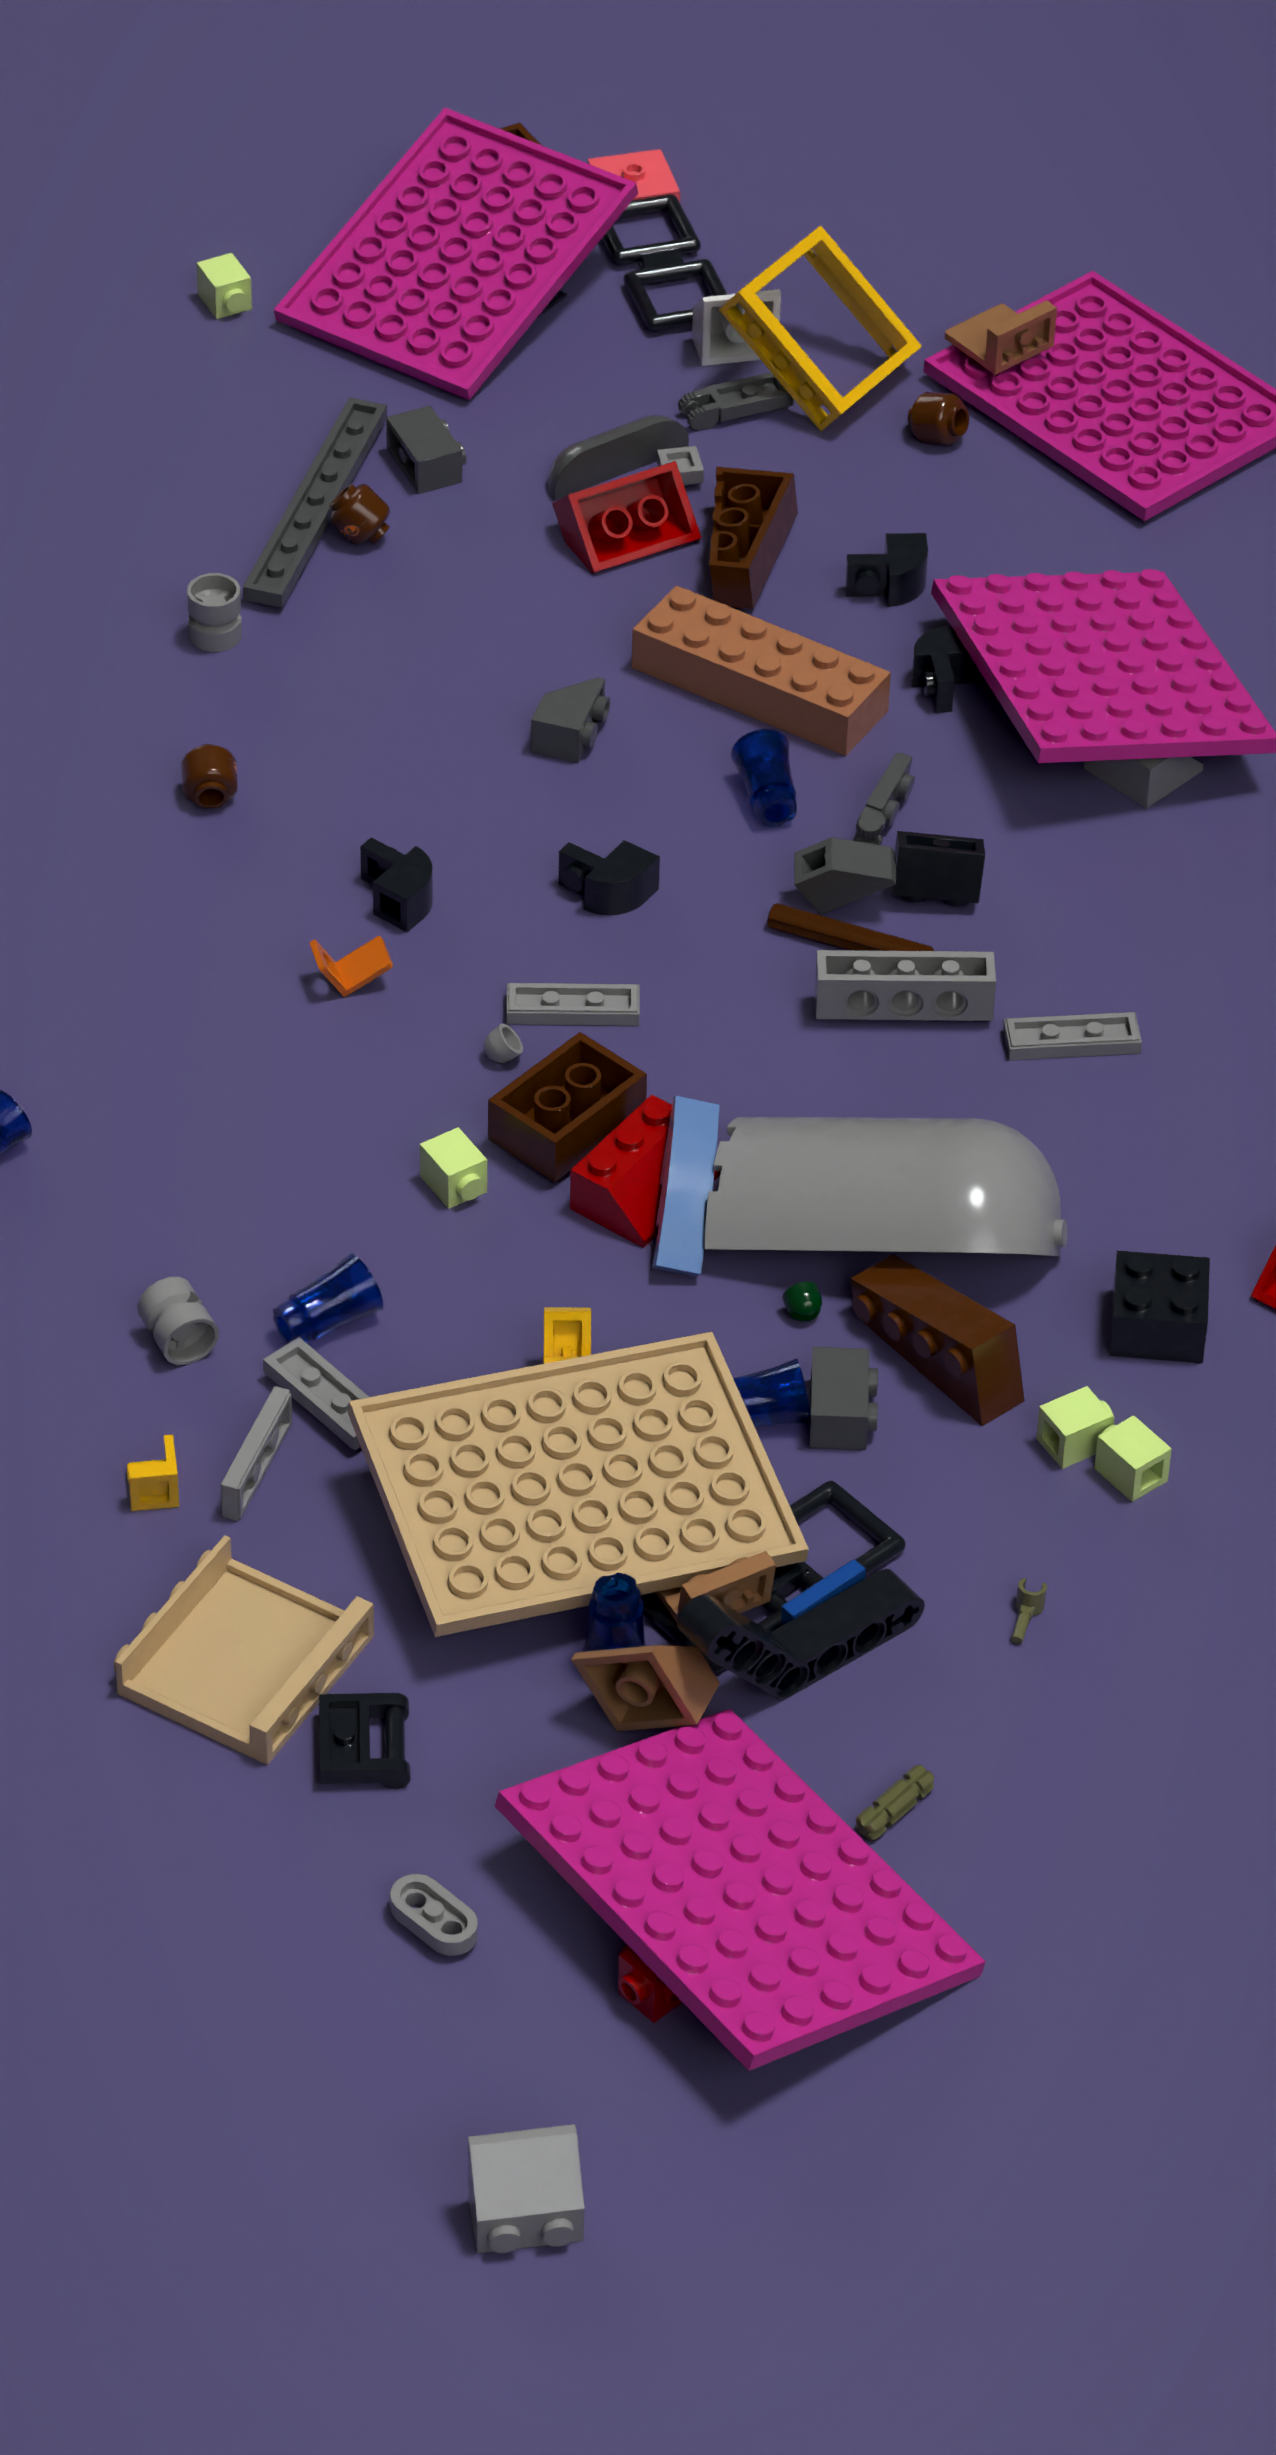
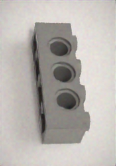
[815,950,996,1021]

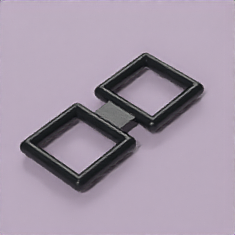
[602,194,728,331]
[641,1481,906,1673]

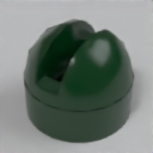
[782,1281,822,1322]

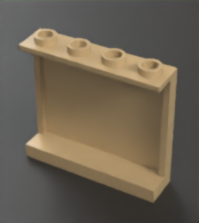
[113,1535,374,1765]

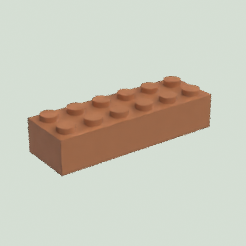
[632,585,891,756]

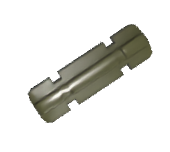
[855,1765,935,1841]

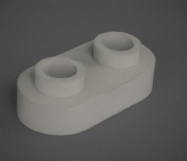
[390,1874,478,1956]

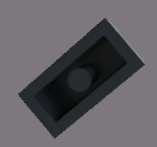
[892,831,985,906]

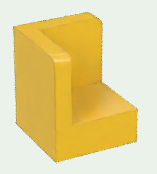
[127,1434,179,1511]

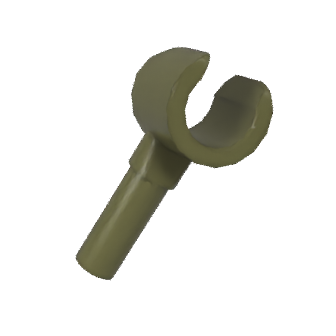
[1011,1578,1047,1644]

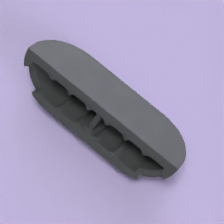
[548,415,689,501]

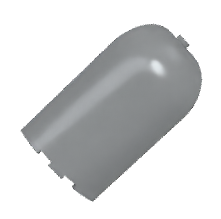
[705,1117,1068,1257]

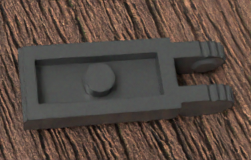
[677,372,794,431]
[854,752,915,845]

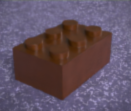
[488,1032,647,1182]

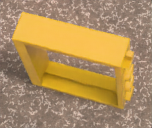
[719,225,922,432]

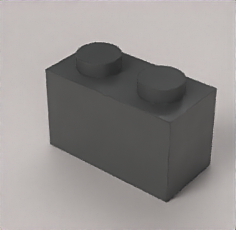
[386,406,466,494]
[809,1347,878,1450]

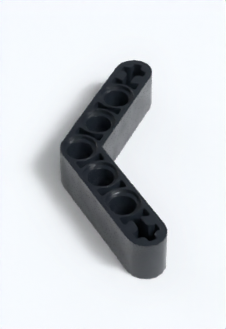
[677,1569,925,1699]

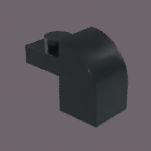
[845,533,928,607]
[912,626,979,713]
[360,837,433,933]
[558,840,660,915]

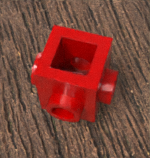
[618,1944,682,2023]

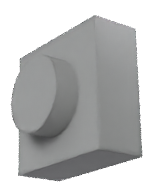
[657,446,704,486]

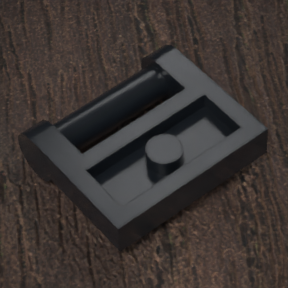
[319,1693,411,1789]

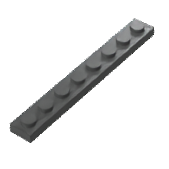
[243,397,387,608]

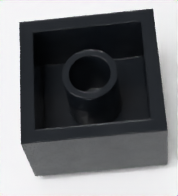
[1109,1250,1210,1363]

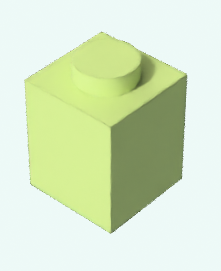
[196,253,252,319]
[420,1127,487,1209]
[1036,1386,1114,1469]
[1094,1415,1172,1502]

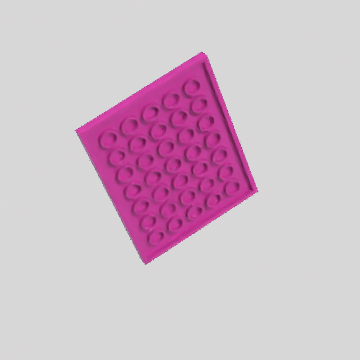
[274,107,638,400]
[923,271,1276,522]
[931,569,1276,763]
[495,1709,986,2071]

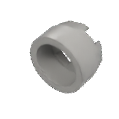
[484,1024,523,1063]

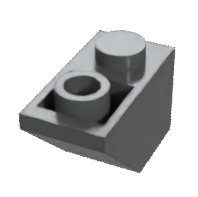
[531,677,610,763]
[794,837,896,914]

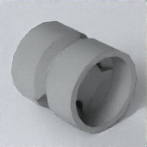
[187,573,242,652]
[137,1277,219,1365]

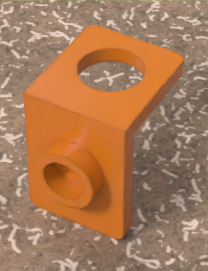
[309,936,393,998]

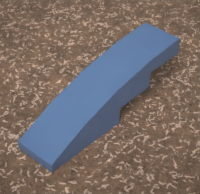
[652,1096,720,1277]

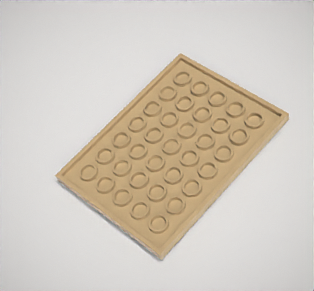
[348,1332,809,1637]

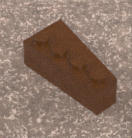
[709,466,798,609]
[850,1254,1025,1426]

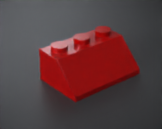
[552,461,702,574]
[570,1094,721,1248]

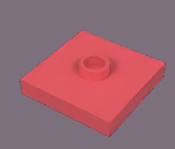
[588,149,680,202]

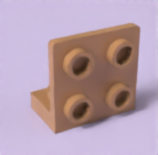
[945,300,1057,375]
[655,1551,776,1622]

